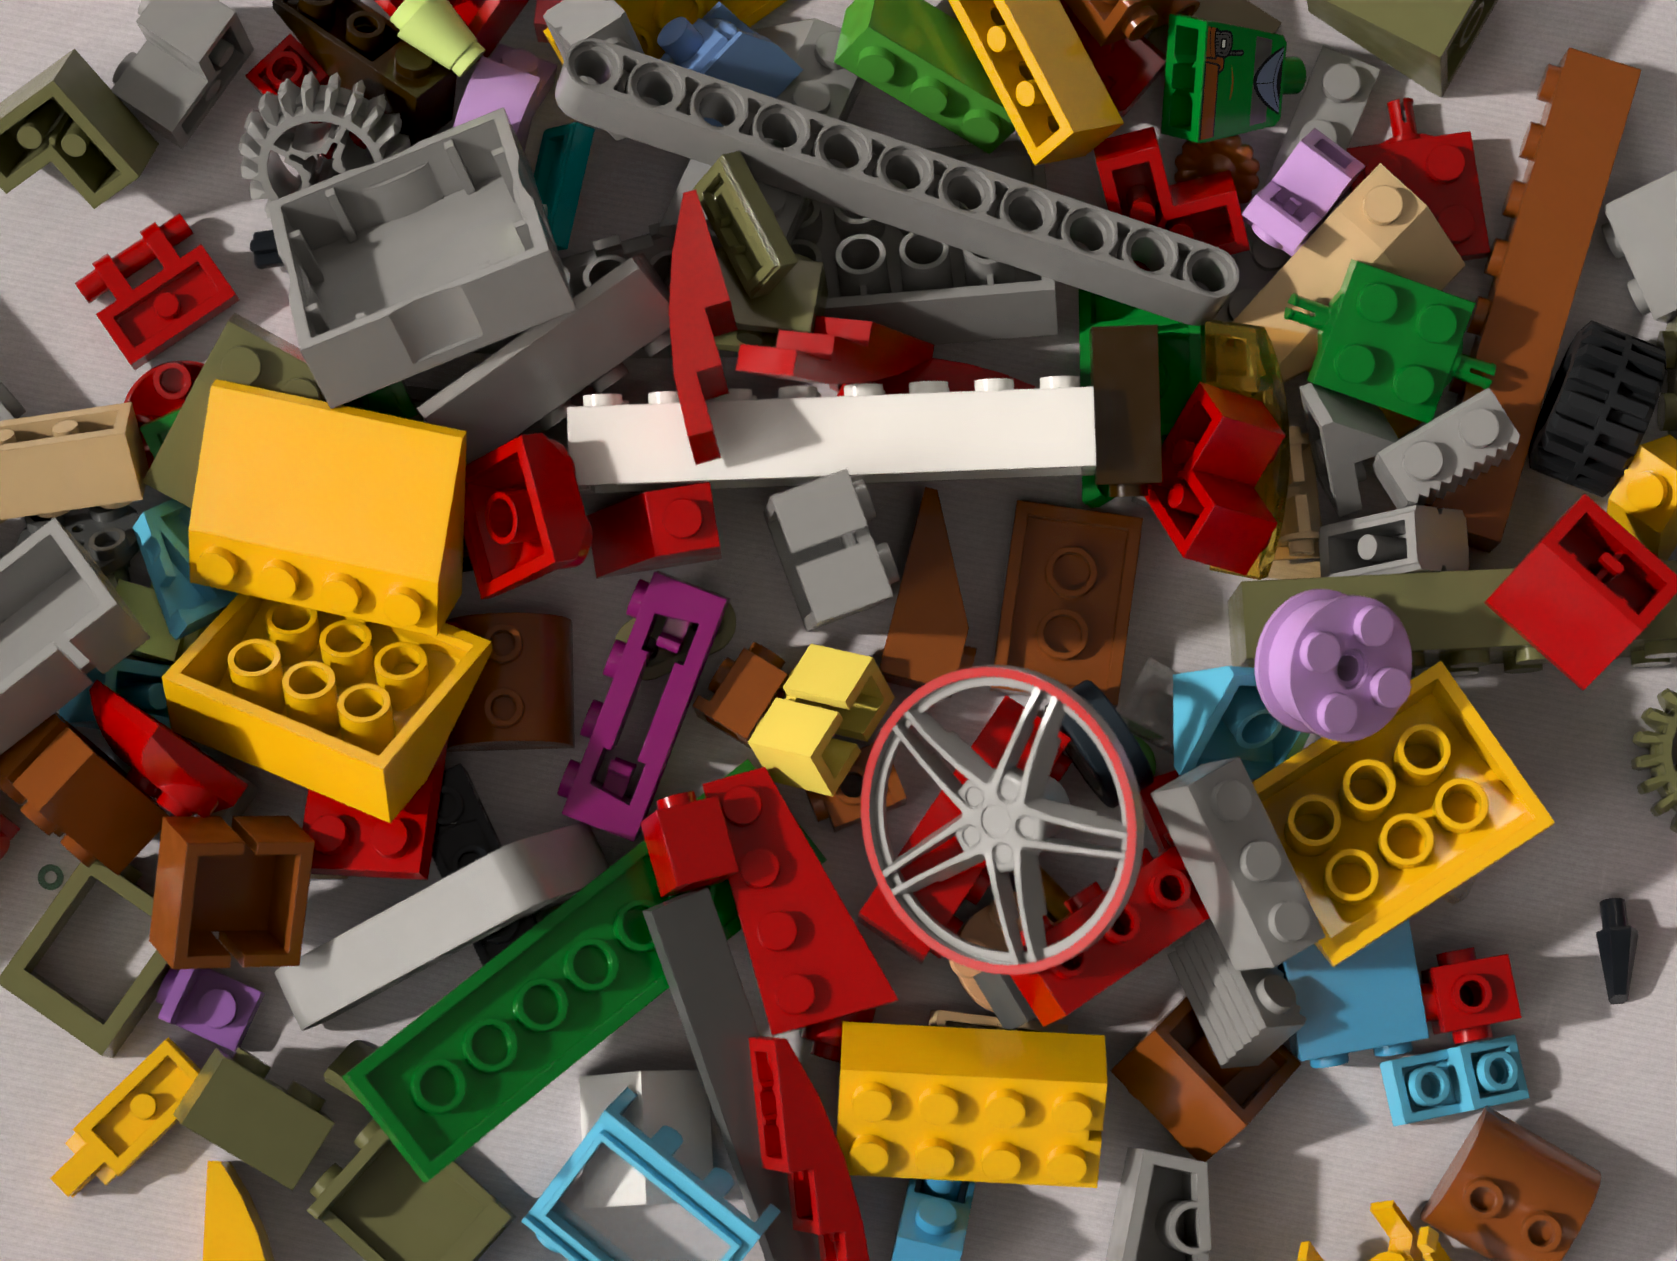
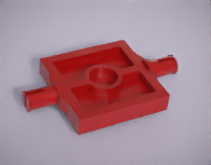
[1346,98,1490,291]

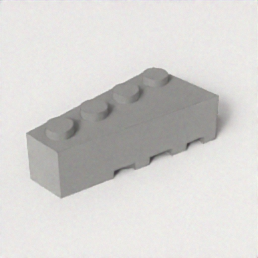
[1106,1147,1212,1261]

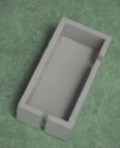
[763,469,900,632]
[0,517,150,755]

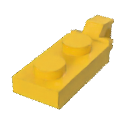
[50,1037,201,1198]

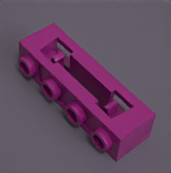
[557,571,731,842]

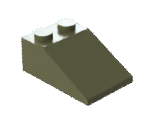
[143,313,327,509]

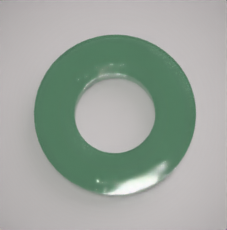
[38,864,64,890]

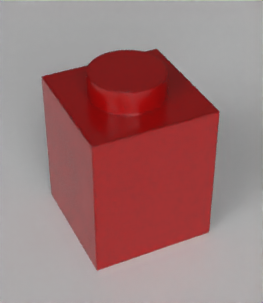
[640,791,739,898]

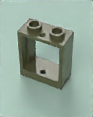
[0,860,171,1058]

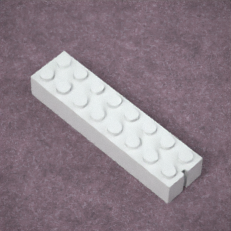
[567,376,1096,495]

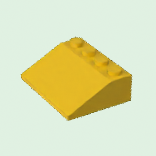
[188,379,467,636]
[162,593,493,823]
[1252,661,1555,968]

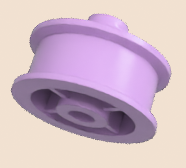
[1255,589,1412,742]

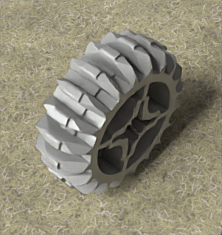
[239,71,411,219]

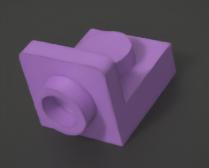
[156,968,265,1052]

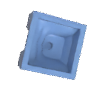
[657,2,803,127]

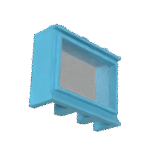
[521,1087,781,1261]

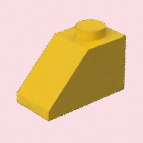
[1607,435,1677,561]

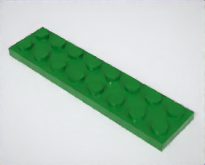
[342,759,827,1183]

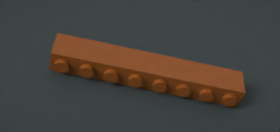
[1424,47,1641,553]

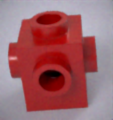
[1420,947,1522,1044]

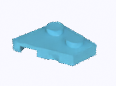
[132,499,239,640]

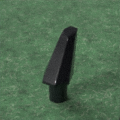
[1596,898,1638,1004]

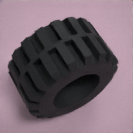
[1528,320,1667,497]

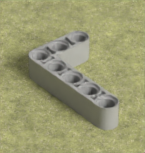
[274,822,610,1031]

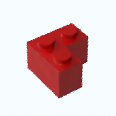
[1094,126,1250,271]
[1144,382,1286,576]

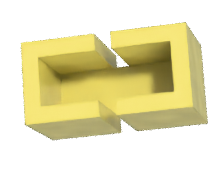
[748,644,895,797]

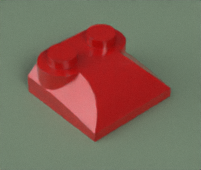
[464,433,593,600]
[89,680,248,818]

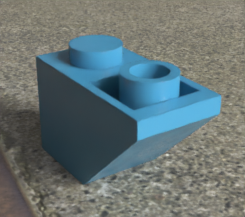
[890,1178,976,1261]

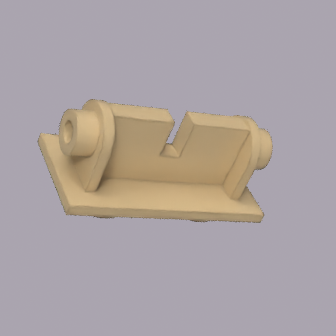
[1254,426,1322,562]

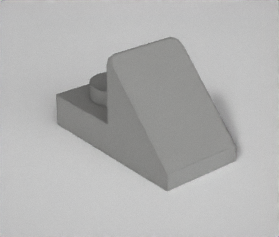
[1299,383,1399,517]

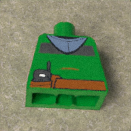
[1161,14,1306,143]

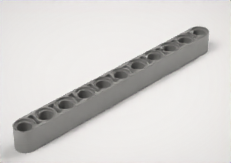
[555,38,1239,326]

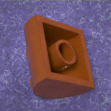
[445,613,575,752]
[1420,1106,1601,1261]

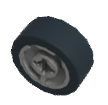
[1045,680,1154,808]

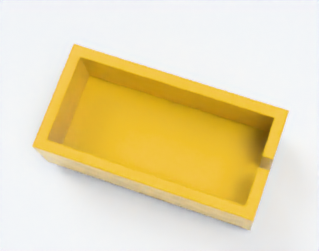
[836,1022,1108,1188]

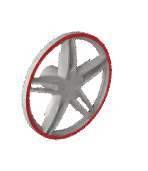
[861,665,1144,975]

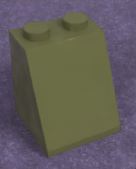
[1307,0,1498,98]

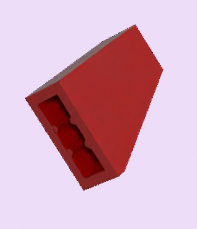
[587,482,722,579]

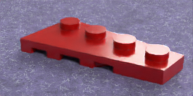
[702,767,899,1037]

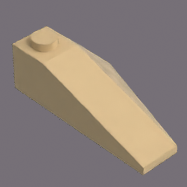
[1208,163,1466,399]

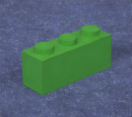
[834,0,1016,154]

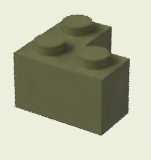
[0,48,159,209]

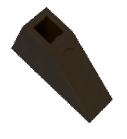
[272,0,457,147]

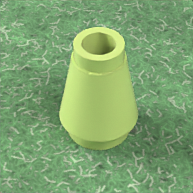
[390,0,486,77]

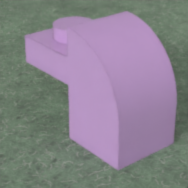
[453,44,557,153]
[1242,128,1365,257]

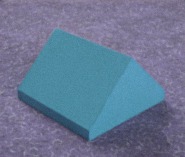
[1173,666,1311,779]

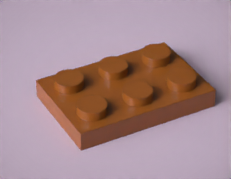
[990,500,1143,709]

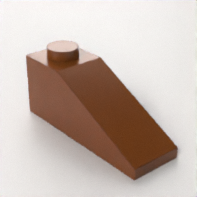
[879,487,977,698]

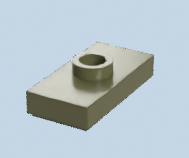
[693,151,798,299]

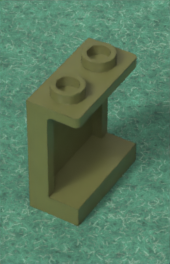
[307,1118,516,1261]

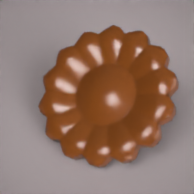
[1174,135,1260,204]

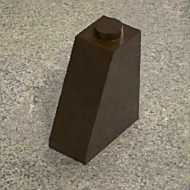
[1089,325,1163,497]

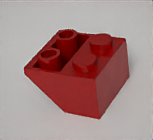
[1484,494,1677,691]

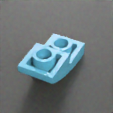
[1379,1035,1530,1127]

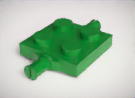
[1284,259,1496,423]

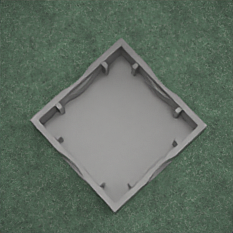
[267,107,576,409]

